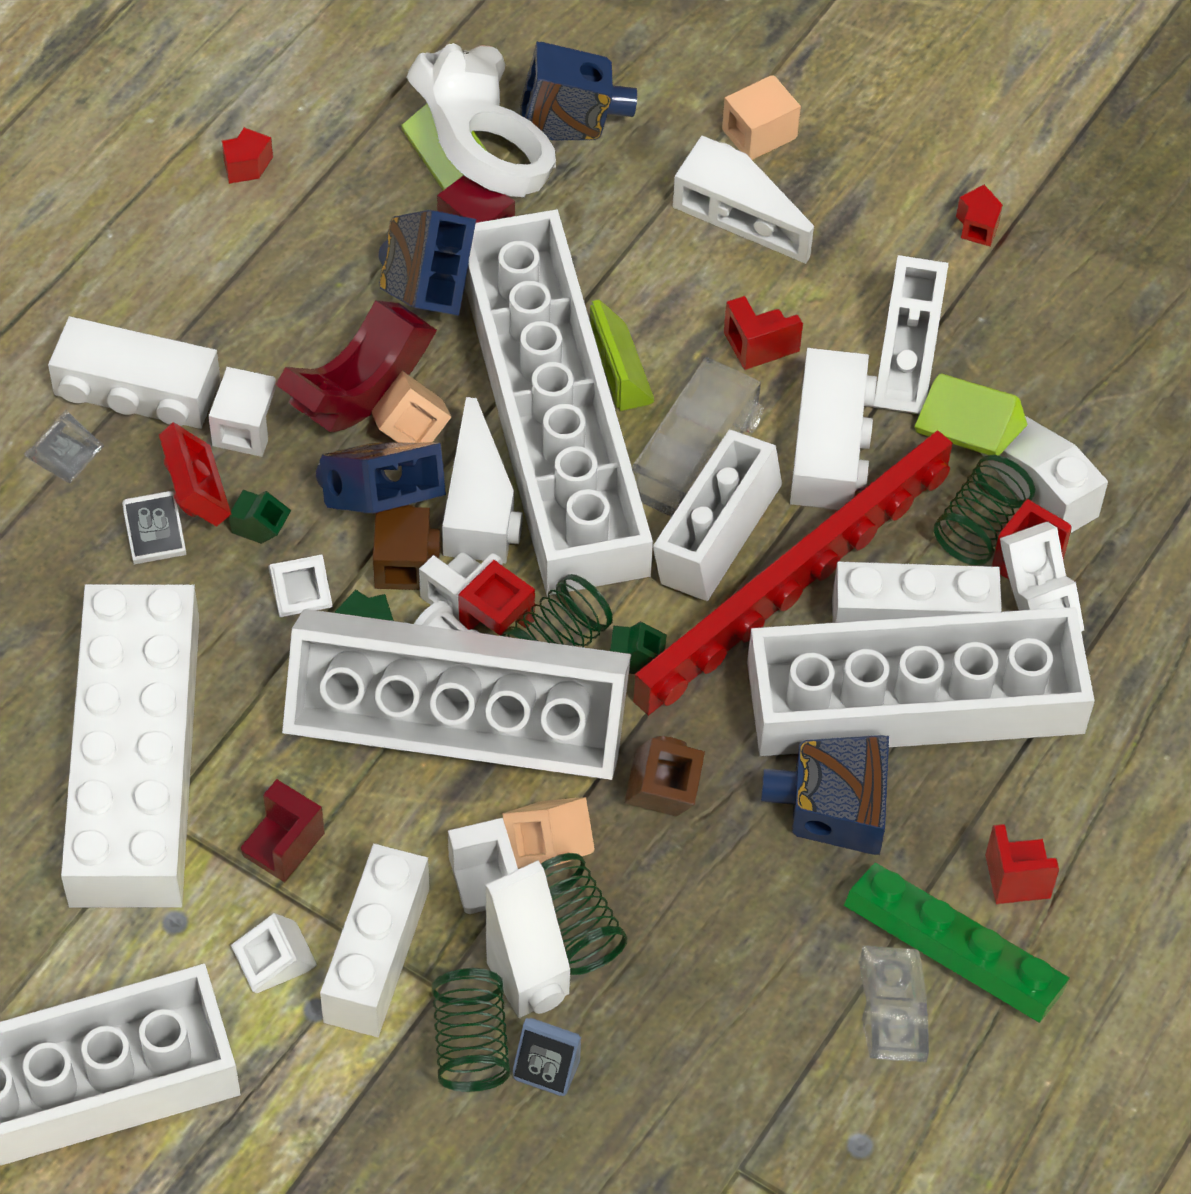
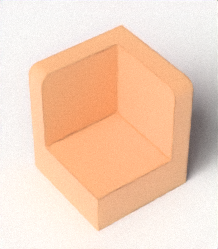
[722,76,801,160]
[372,371,451,443]
[503,797,594,868]

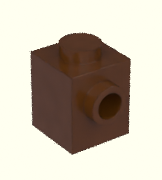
[373,504,440,590]
[624,736,705,817]

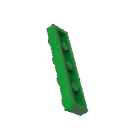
[844,862,1070,1023]

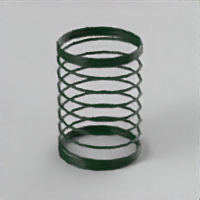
[933,455,1036,565]
[500,574,613,648]
[541,853,628,975]
[432,968,510,1092]

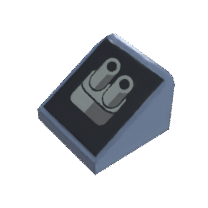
[513,1018,581,1096]

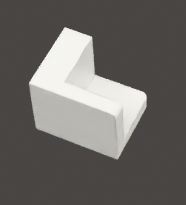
[209,367,276,457]
[419,553,502,621]
[448,818,518,914]

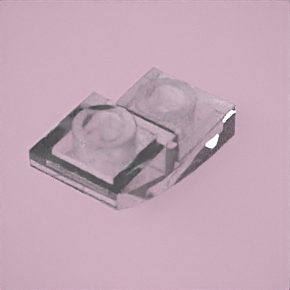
[859,945,929,1062]

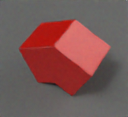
[222,127,273,184]
[956,184,1003,247]

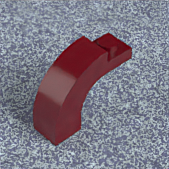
[276,300,437,432]

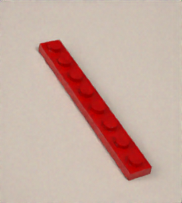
[633,430,953,716]

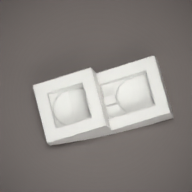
[1000,522,1084,632]

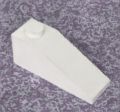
[673,136,814,264]
[873,255,949,415]
[442,397,523,563]
[981,416,1108,533]
[486,860,570,1018]

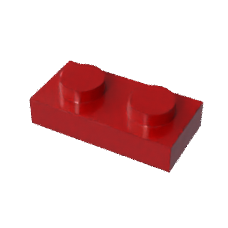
[159,422,231,527]

